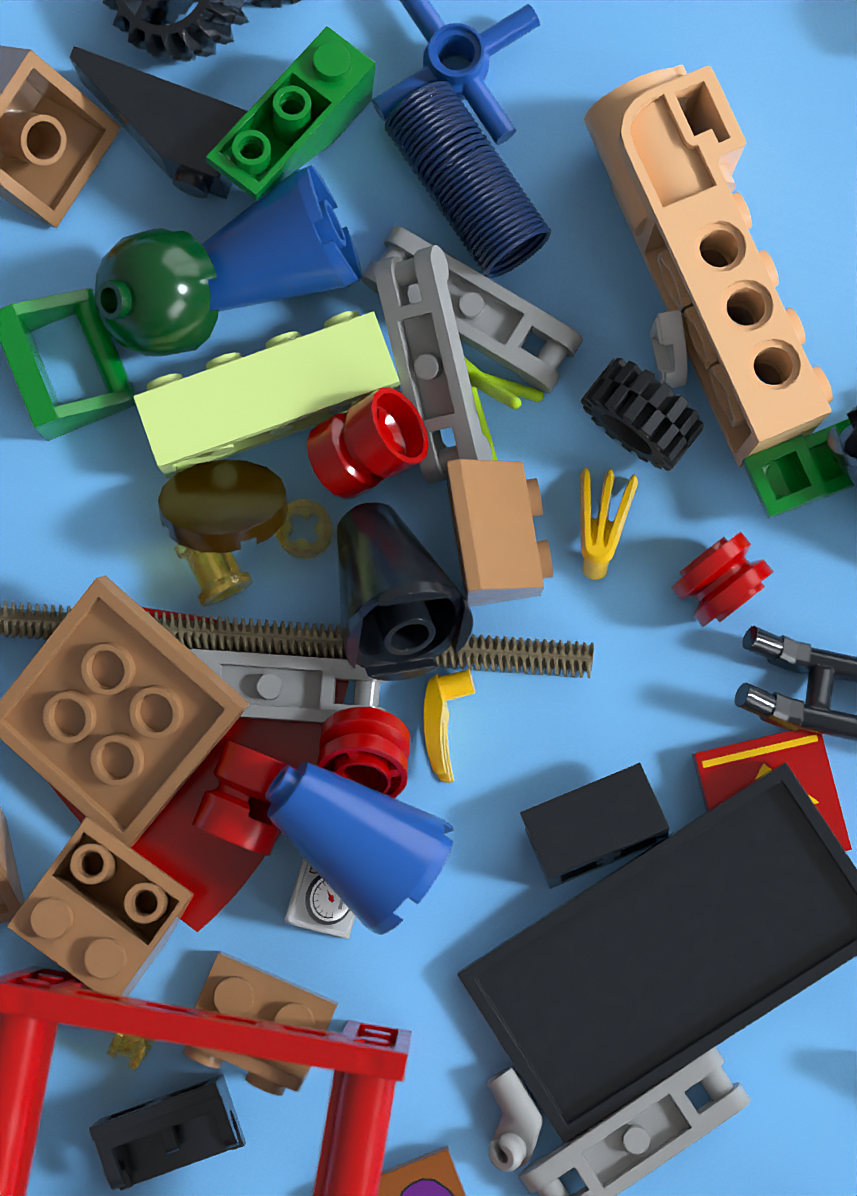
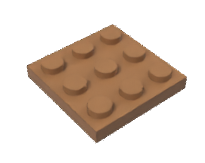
[0,575,250,847]

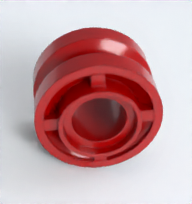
[671,532,774,627]
[317,707,410,798]

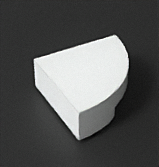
[649,309,688,388]

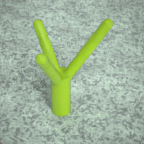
[464,357,544,461]

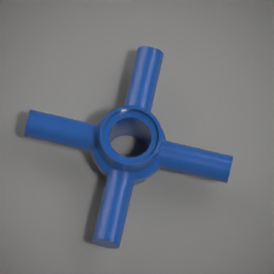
[372,0,540,145]

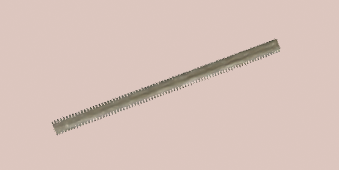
[0,601,594,678]

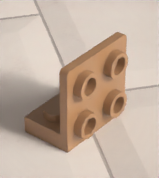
[183,951,338,1096]

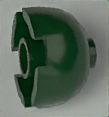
[95,228,219,357]

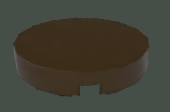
[158,459,288,553]

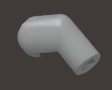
[486,1066,543,1172]

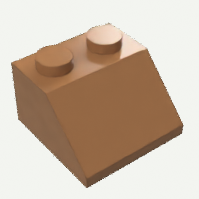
[0,46,122,228]
[447,459,553,607]

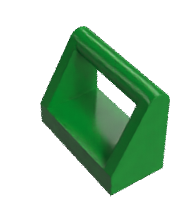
[0,288,136,441]

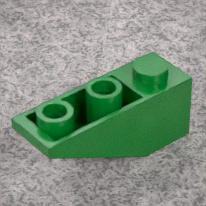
[206,26,376,200]

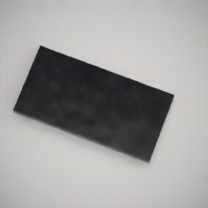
[457,762,857,1143]

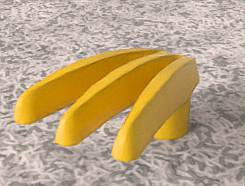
[580,467,638,580]
[424,669,476,783]

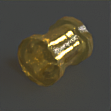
[174,545,253,607]

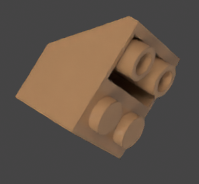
[7,817,194,997]

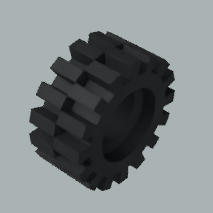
[581,358,704,471]

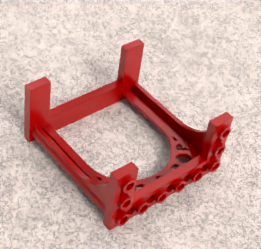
[0,966,412,1196]

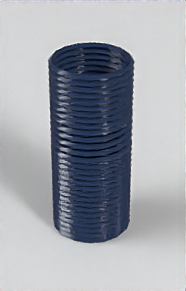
[384,81,551,278]

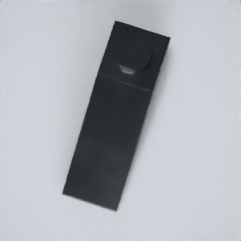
[69,46,248,199]

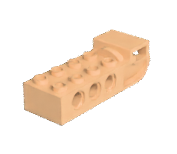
[584,65,833,468]

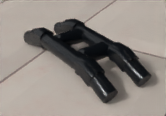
[734,626,857,741]

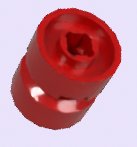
[307,388,429,500]
[191,740,296,856]

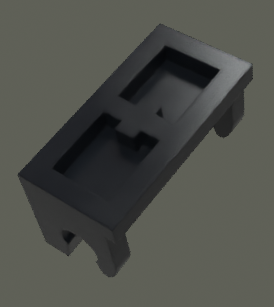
[520,763,670,889]
[89,1074,246,1191]

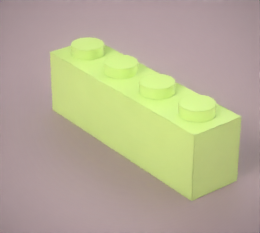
[133,311,401,479]

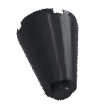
[337,502,473,681]

